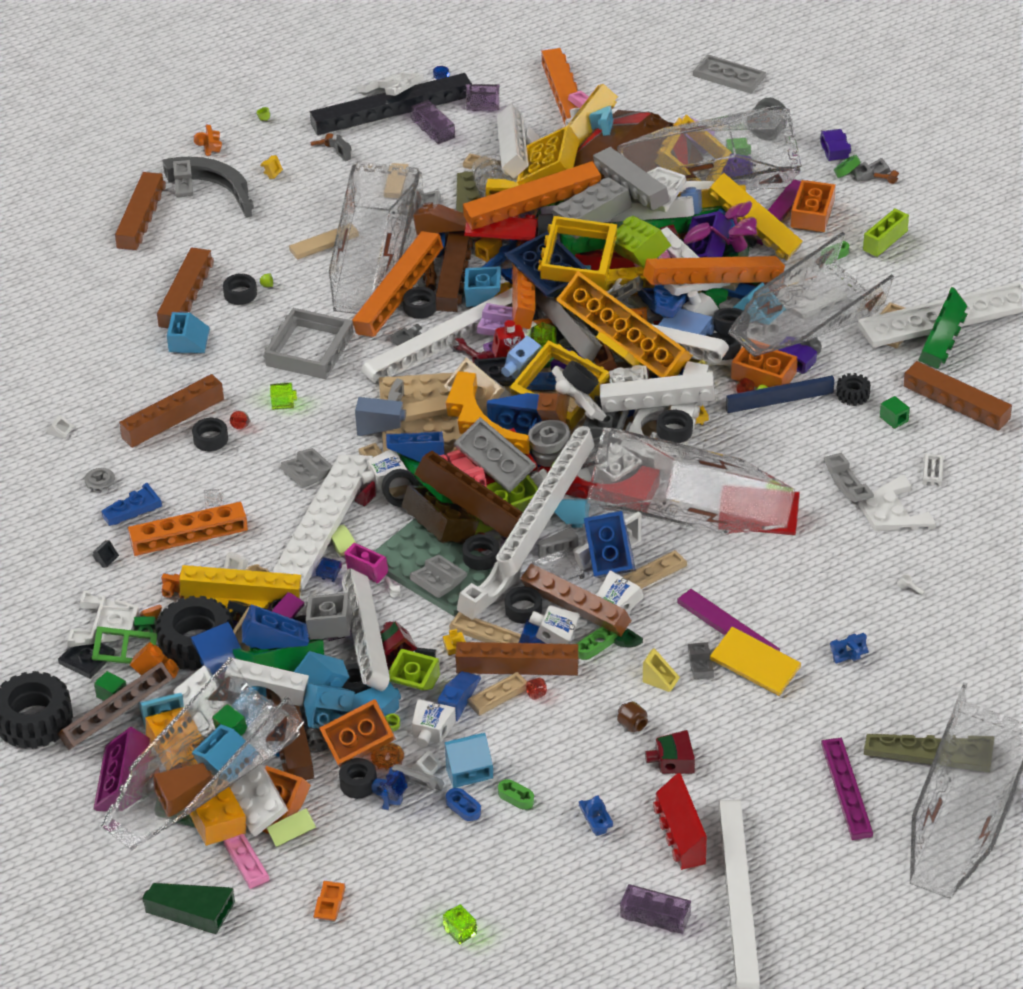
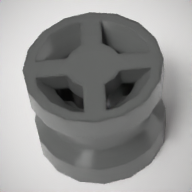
[306,728,328,752]

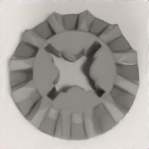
[84,468,115,492]

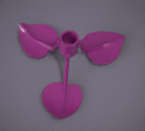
[683,201,757,252]

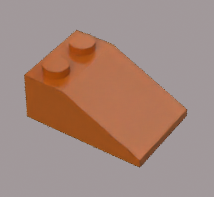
[246,766,311,834]

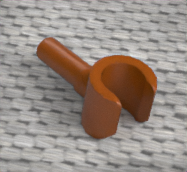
[310,133,333,147]
[874,170,899,184]

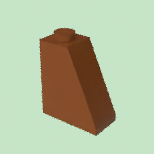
[537,393,570,424]
[154,763,213,817]

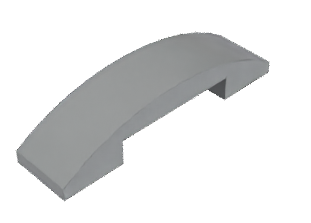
[824,452,874,502]

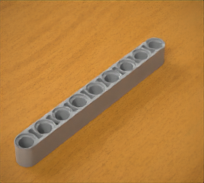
[535,286,602,362]

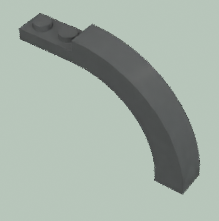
[162,156,254,218]

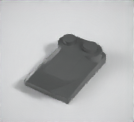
[583,395,629,444]

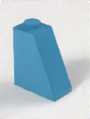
[351,681,401,716]

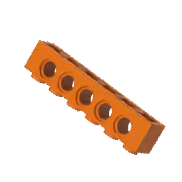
[128,501,248,556]

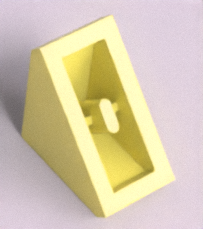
[643,648,680,692]

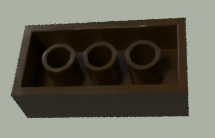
[401,485,479,544]

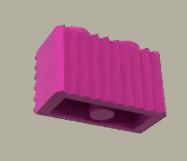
[344,543,388,583]

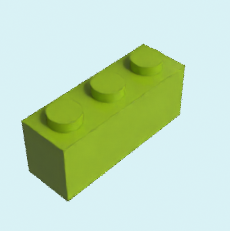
[863,208,909,257]

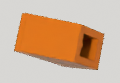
[130,642,179,679]

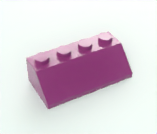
[93,727,150,812]

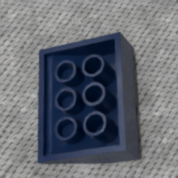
[505,231,588,298]

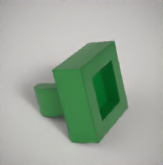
[134,616,157,633]

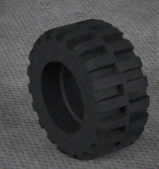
[156,596,234,671]
[0,671,73,749]

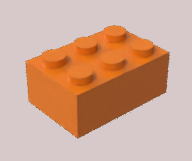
[791,180,836,232]
[731,341,797,387]
[319,699,396,768]

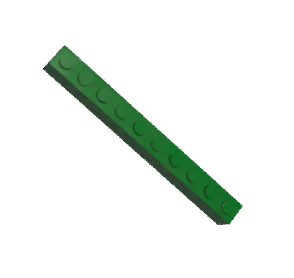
[559,206,726,255]

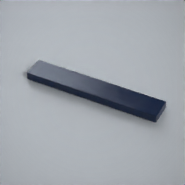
[726,375,835,413]

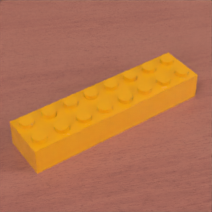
[556,271,693,378]
[145,707,246,846]

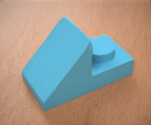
[589,106,614,136]

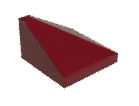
[355,481,376,507]

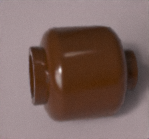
[617,701,648,732]

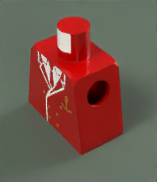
[492,320,525,358]

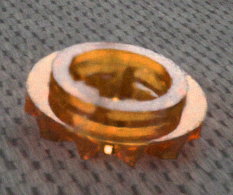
[371,743,404,771]

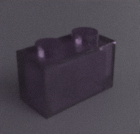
[466,84,500,111]

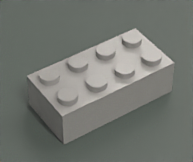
[552,177,632,239]

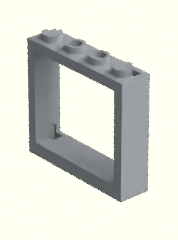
[263,308,354,379]

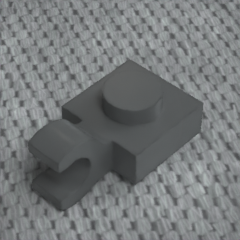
[329,135,352,161]
[390,324,422,346]

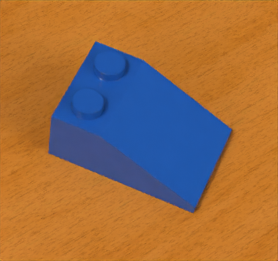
[487,393,542,435]
[386,431,444,462]
[584,511,636,578]
[242,604,309,649]

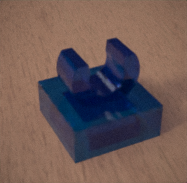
[316,557,342,582]
[380,770,408,801]

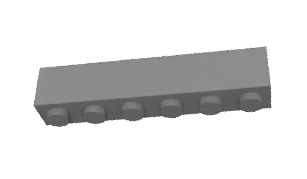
[593,147,670,211]

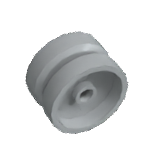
[528,420,571,467]

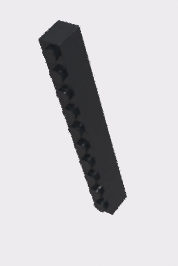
[310,73,472,135]

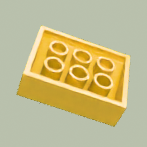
[517,125,580,185]

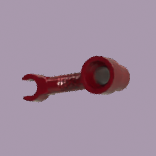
[453,338,494,363]

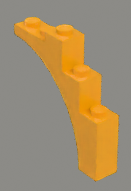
[446,371,531,454]

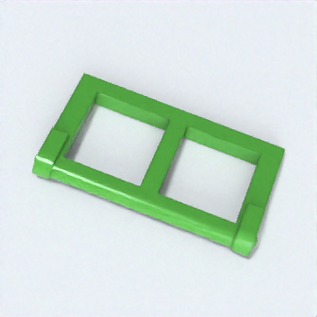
[92,626,157,664]

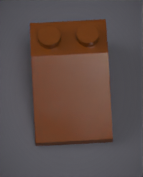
[413,202,467,235]

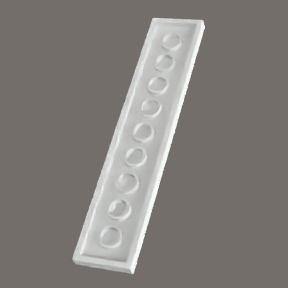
[857,282,1023,348]
[272,455,373,590]
[173,665,288,837]

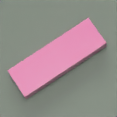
[223,834,270,889]

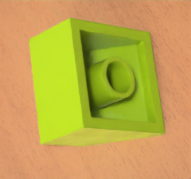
[389,649,440,691]

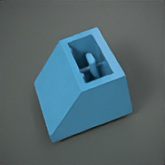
[167,312,210,353]
[304,683,355,729]
[192,725,257,781]
[445,733,493,788]

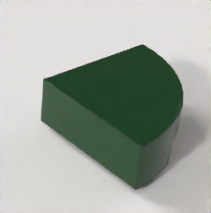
[614,628,643,648]

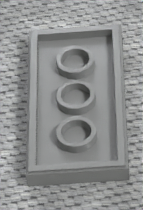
[693,55,766,94]
[454,417,536,493]

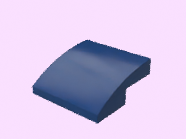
[191,622,242,675]

